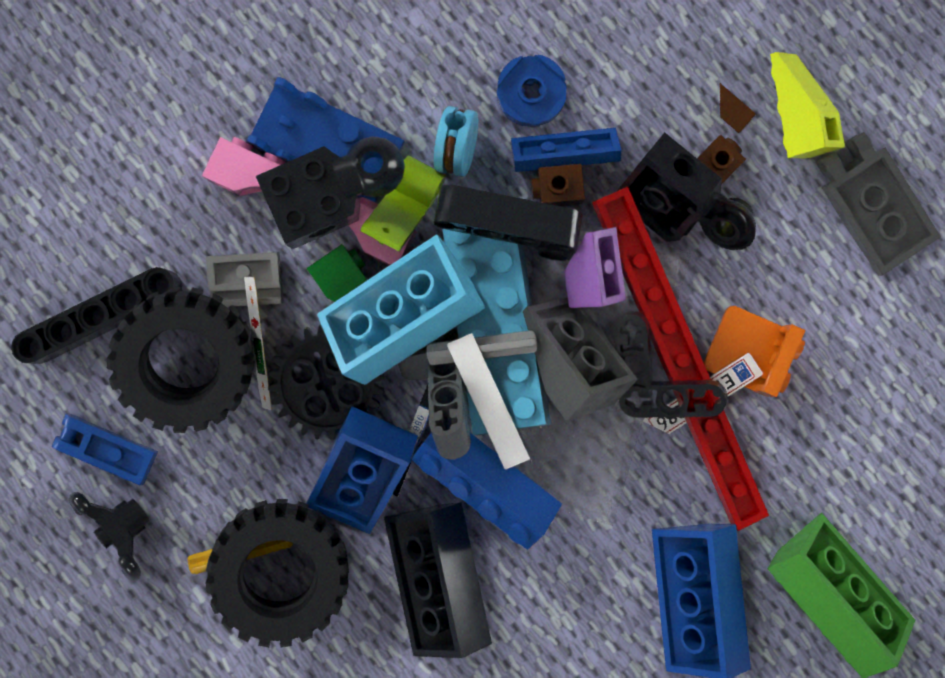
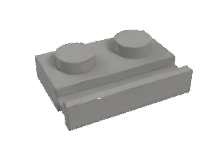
[206,252,283,307]

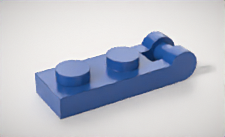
[52,413,158,485]

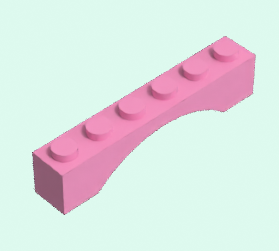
[202,137,417,266]

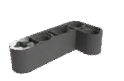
[398,329,471,459]

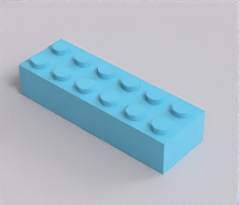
[442,229,551,435]

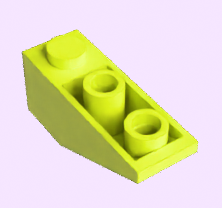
[770,52,845,159]

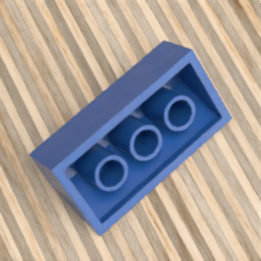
[411,433,562,550]
[652,523,751,678]

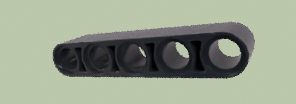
[11,267,182,364]

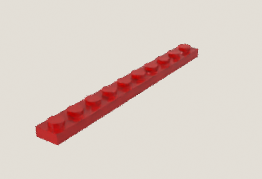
[592,186,769,531]

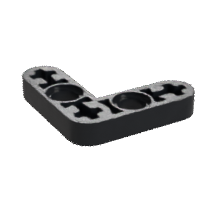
[614,311,728,418]

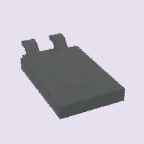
[815,132,941,276]

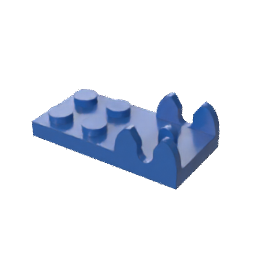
[246,77,405,203]

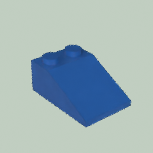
[306,406,418,534]

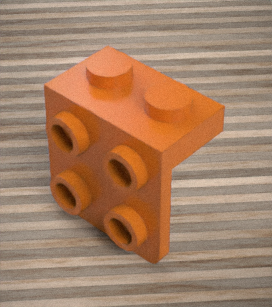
[703,306,805,397]

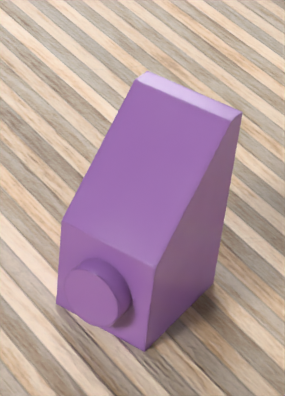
[564,227,626,308]

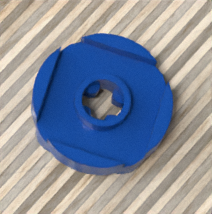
[497,55,567,128]

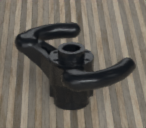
[69,492,150,581]

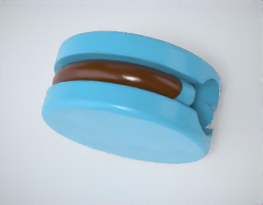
[434,106,479,177]

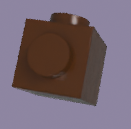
[697,134,746,185]
[531,164,585,206]

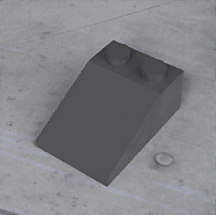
[523,297,638,421]

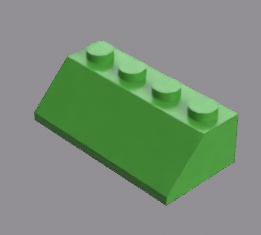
[767,513,916,678]

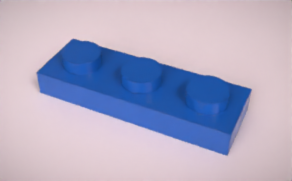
[511,127,622,172]

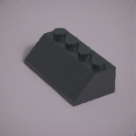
[384,502,492,658]

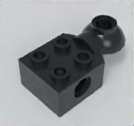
[617,132,756,250]
[256,136,405,250]

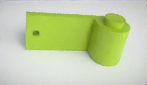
[360,155,447,252]

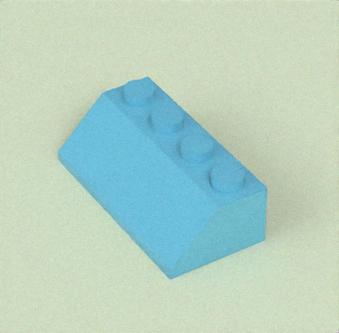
[317,234,485,385]

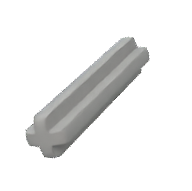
[427,330,537,365]

